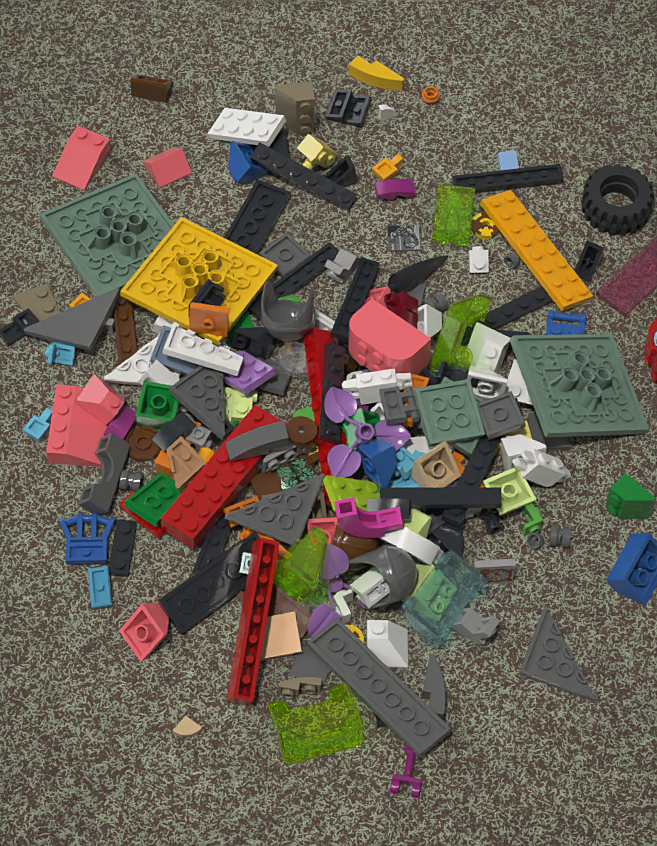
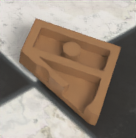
[166,436,206,491]

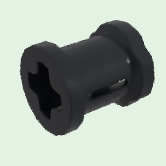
[480,508,504,535]

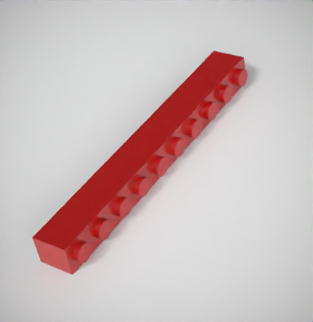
[303,327,353,506]

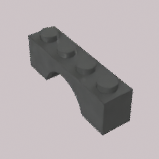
[78,433,130,515]

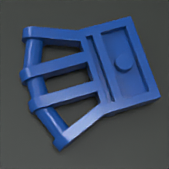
[58,513,117,565]

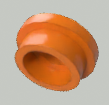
[422,86,440,104]

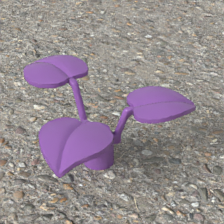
[324,387,411,478]
[308,543,375,638]

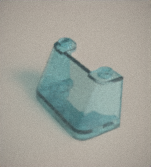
[401,549,488,649]

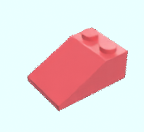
[52,126,111,191]

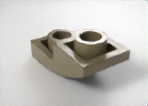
[278,677,322,699]

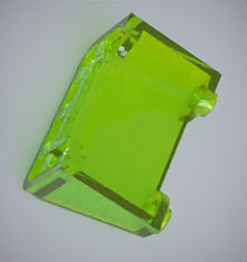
[430,294,492,372]
[273,526,328,602]
[267,683,363,764]

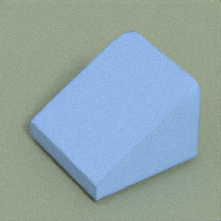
[497,150,519,170]

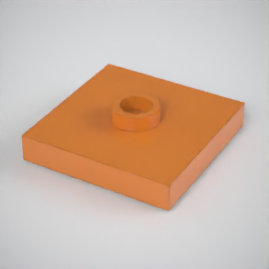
[189,302,230,337]

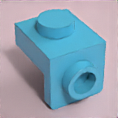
[45,342,76,366]

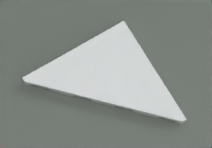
[104,325,182,386]

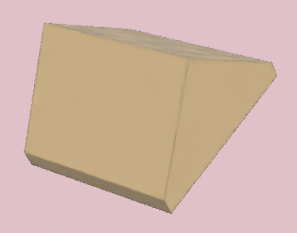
[411,441,461,487]

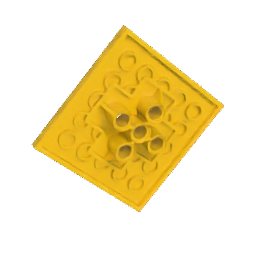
[120,217,278,346]

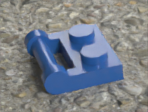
[546,310,586,335]

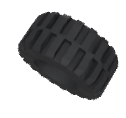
[581,164,654,236]

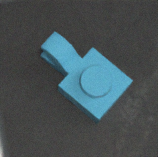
[23,407,53,442]

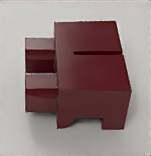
[384,292,418,329]

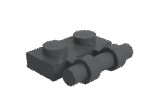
[379,386,420,425]

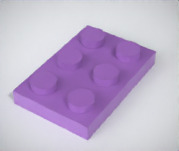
[223,350,276,395]

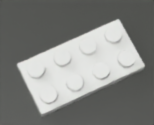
[208,108,286,147]

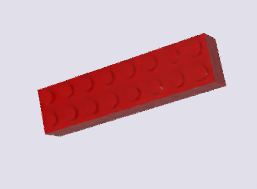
[161,405,287,550]

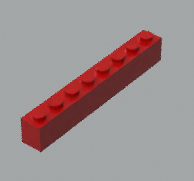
[226,537,280,706]

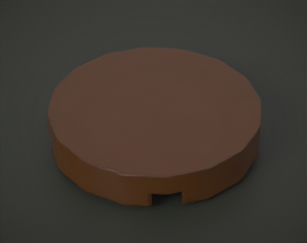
[124,425,161,462]

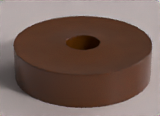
[286,416,317,447]

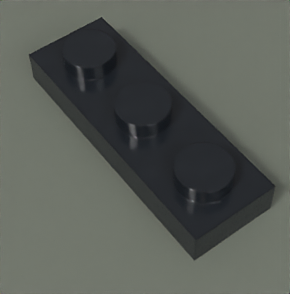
[109,519,137,577]

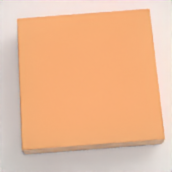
[261,611,303,660]

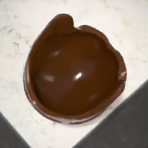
[331,511,380,573]

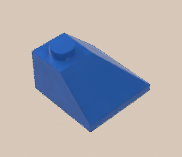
[228,141,272,184]
[356,439,398,488]

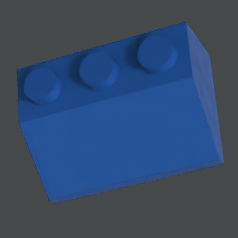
[606,533,657,606]

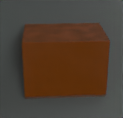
[130,74,173,103]

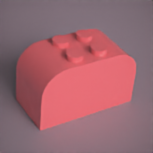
[349,299,431,375]

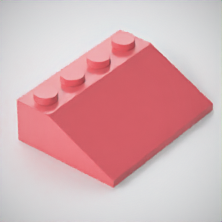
[46,385,111,467]

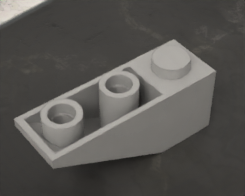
[263,430,314,473]

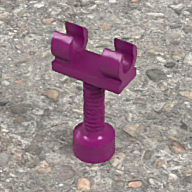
[390,744,422,798]

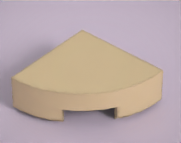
[172,716,202,737]

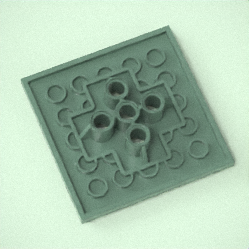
[39,173,174,297]
[510,334,649,438]

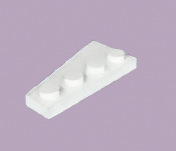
[163,322,243,376]

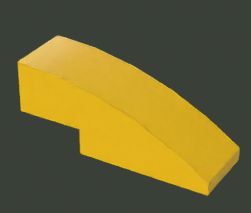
[349,56,404,91]

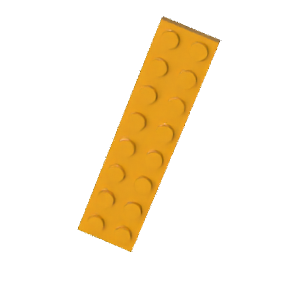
[480,190,593,311]

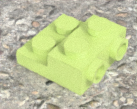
[224,387,258,424]

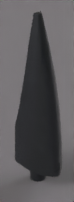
[388,255,448,294]

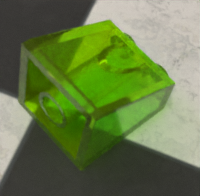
[432,184,475,246]

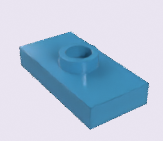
[88,566,113,609]

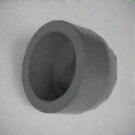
[504,253,520,269]
[527,533,545,549]

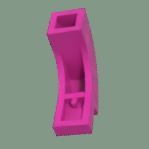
[334,497,404,538]

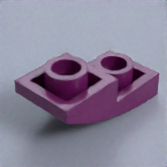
[374,179,416,200]
[103,404,136,440]

